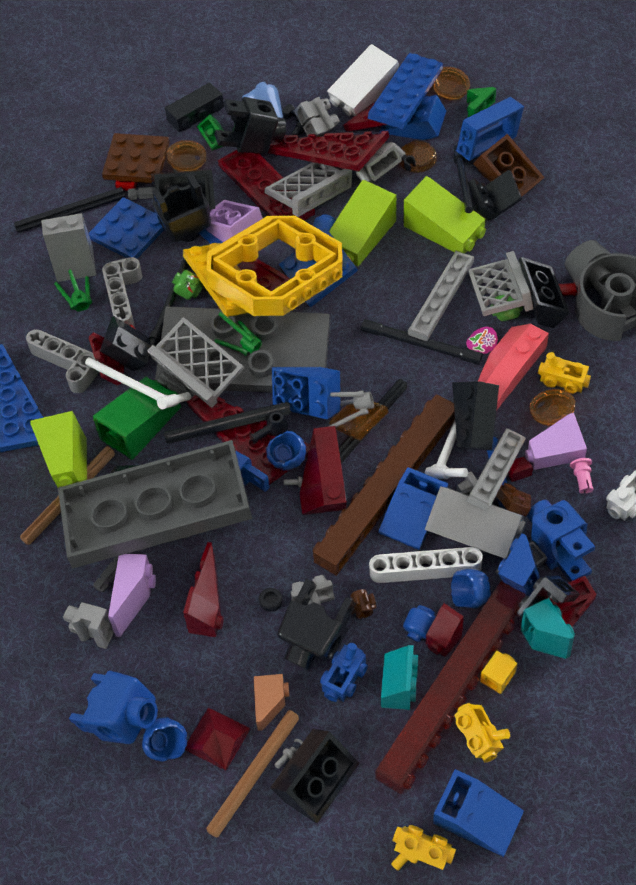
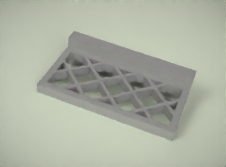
[265,162,352,217]
[468,251,533,316]
[147,317,244,408]

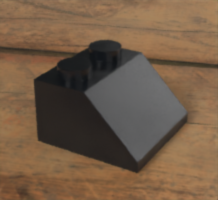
[100,316,152,371]

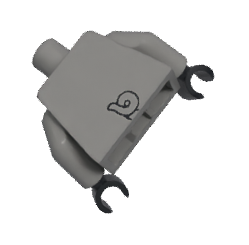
[356,142,416,186]

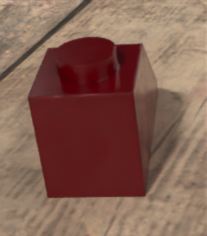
[426,603,464,657]

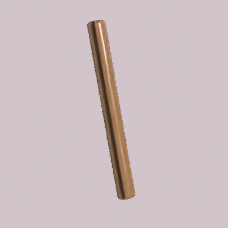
[20,446,115,545]
[207,710,299,838]

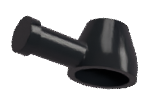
[249,412,288,444]

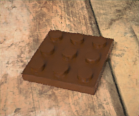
[102,133,170,183]

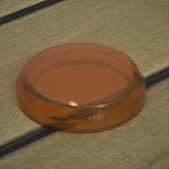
[432,67,470,100]
[167,140,206,171]
[399,140,437,173]
[530,389,576,426]

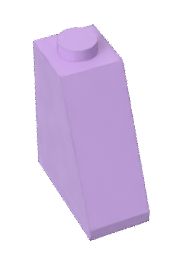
[525,413,587,470]

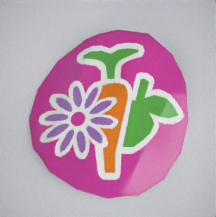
[466,327,498,354]

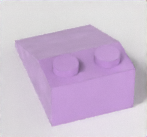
[206,200,263,242]
[108,554,156,637]

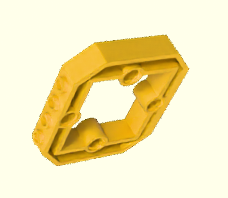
[206,216,342,316]

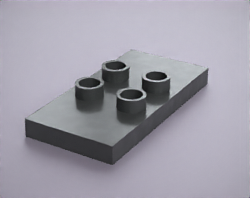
[155,307,331,393]
[58,440,252,569]

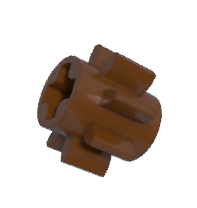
[350,589,377,619]

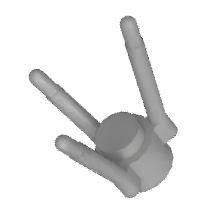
[328,390,374,427]

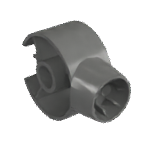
[565,240,636,341]

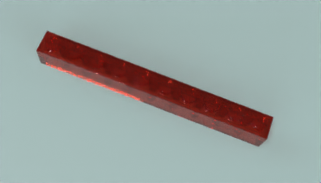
[375,581,526,794]

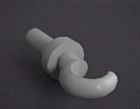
[284,476,303,487]
[274,739,303,769]

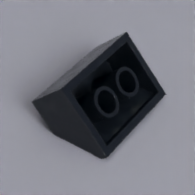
[519,257,569,328]
[270,728,359,823]

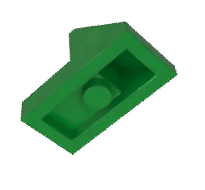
[467,87,496,117]

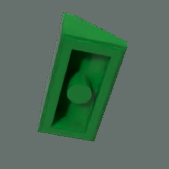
[197,114,223,151]

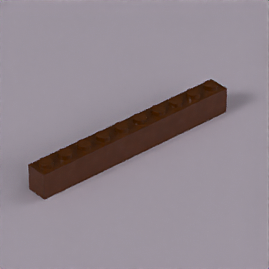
[313,394,455,576]

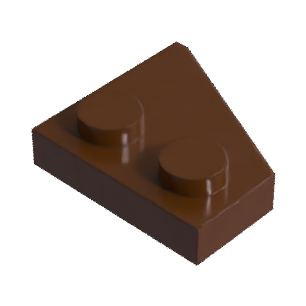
[496,483,531,516]

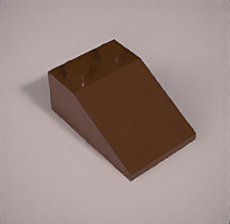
[473,134,545,197]

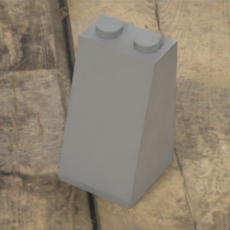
[41,213,97,282]
[425,486,526,559]

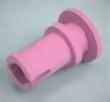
[570,458,594,494]

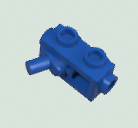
[320,643,368,702]

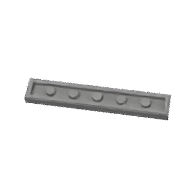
[408,251,474,341]
[466,428,526,512]

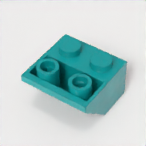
[520,598,575,659]
[381,645,418,710]

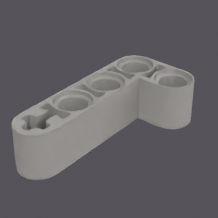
[102,257,142,327]
[26,330,99,393]

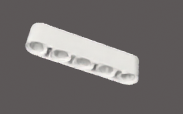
[369,547,483,583]

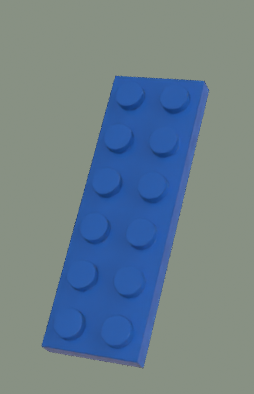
[368,53,443,129]

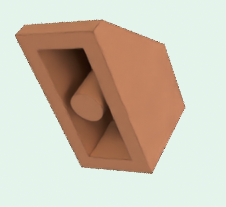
[254,674,290,731]

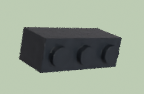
[165,82,224,132]

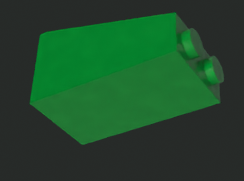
[93,377,181,460]

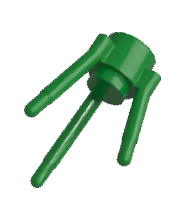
[54,269,92,312]
[214,312,262,356]

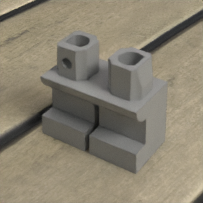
[294,97,340,137]
[63,602,114,649]

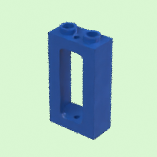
[456,97,524,161]

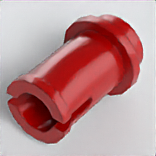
[559,282,577,296]

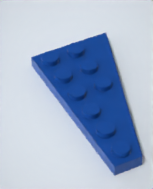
[0,344,43,452]

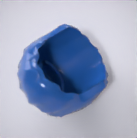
[266,431,306,471]
[451,569,491,609]
[142,717,187,762]

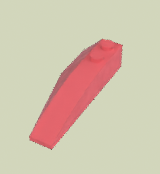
[478,324,549,411]

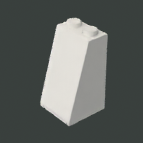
[327,44,400,116]

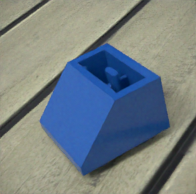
[498,533,540,596]

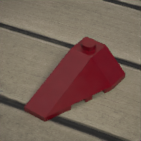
[300,426,346,515]
[183,542,224,637]

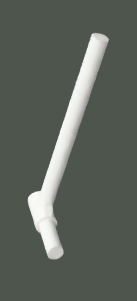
[85,357,191,409]
[425,420,468,479]

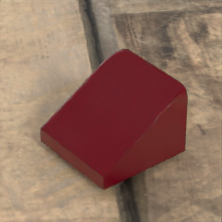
[508,456,533,482]

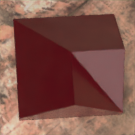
[185,707,250,771]

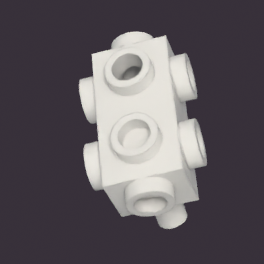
[606,470,636,521]

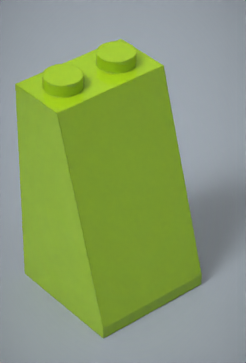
[404,176,486,254]
[329,180,396,267]
[31,411,87,488]

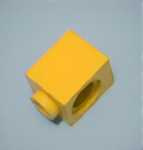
[480,651,517,694]

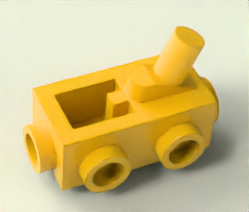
[538,352,591,394]
[454,703,510,763]
[391,825,456,871]

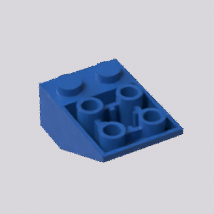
[380,95,446,140]
[272,367,341,419]
[378,467,449,550]
[433,769,524,857]

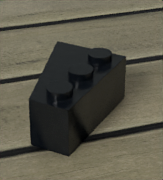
[452,381,499,451]

